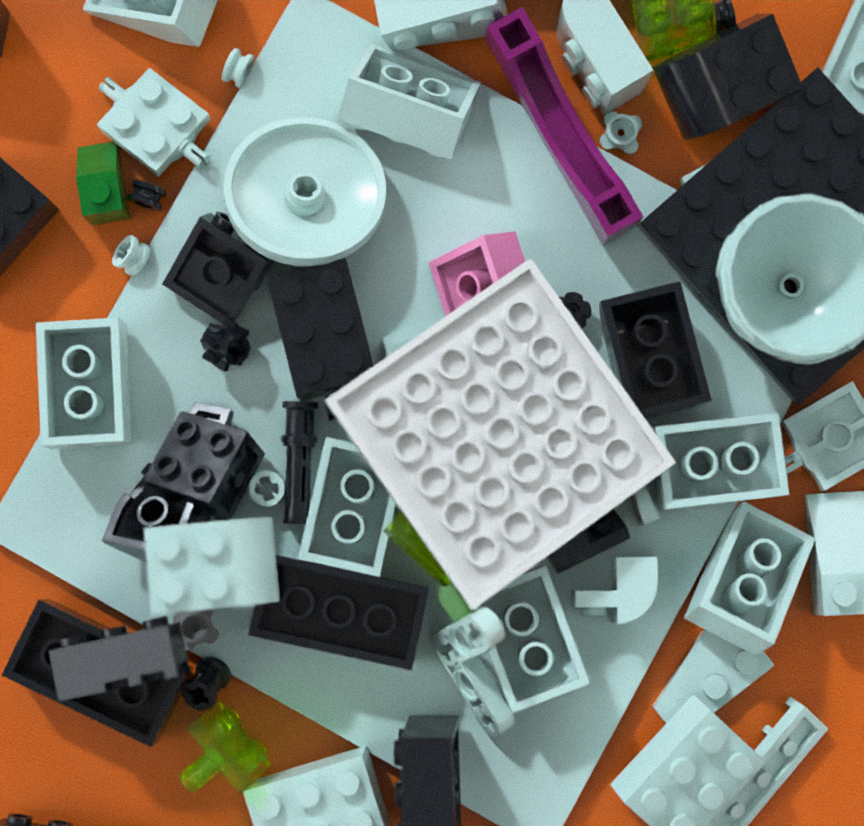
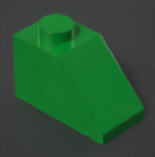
[76,141,131,225]

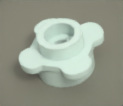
[600,111,643,154]

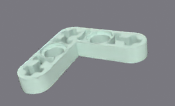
[432,607,515,737]

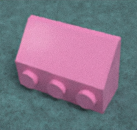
[428,231,525,316]

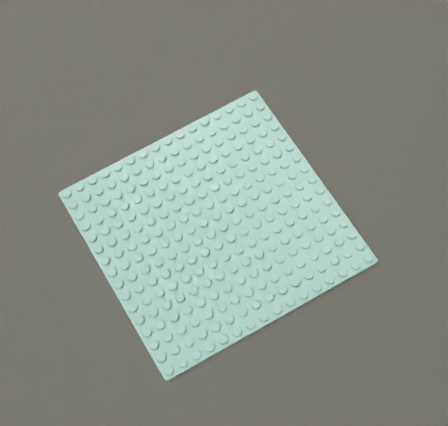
[0,0,792,826]

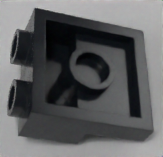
[162,212,274,323]

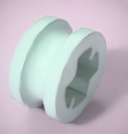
[221,48,255,88]
[112,235,150,276]
[248,470,285,507]

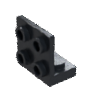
[144,411,265,521]

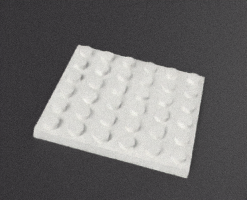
[324,258,676,610]

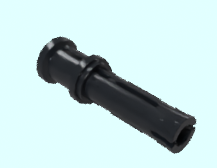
[281,401,319,524]

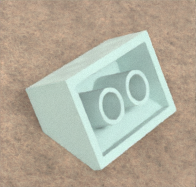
[338,43,481,159]

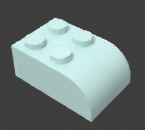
[557,0,653,116]
[652,413,789,511]
[298,437,397,577]
[684,501,816,655]
[144,517,280,615]
[473,565,590,713]

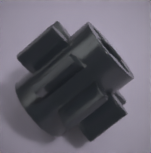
[200,318,251,372]

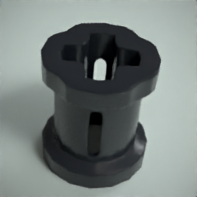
[181,657,231,711]

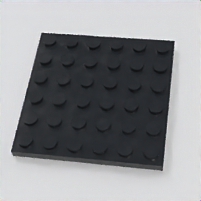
[637,67,864,405]

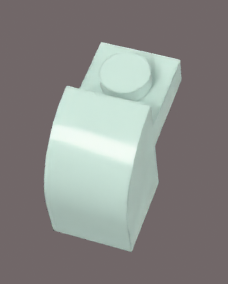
[572,557,658,624]

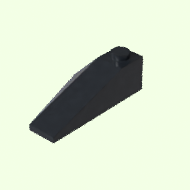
[101,402,234,563]

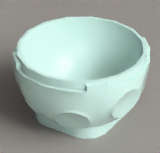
[716,194,864,364]

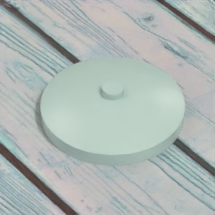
[224,117,386,266]

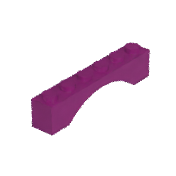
[486,7,643,245]

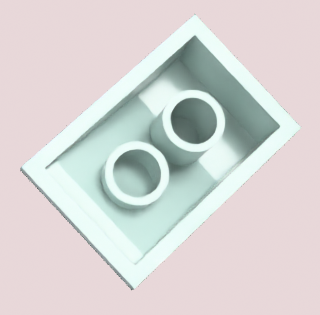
[83,0,218,47]
[804,491,864,616]

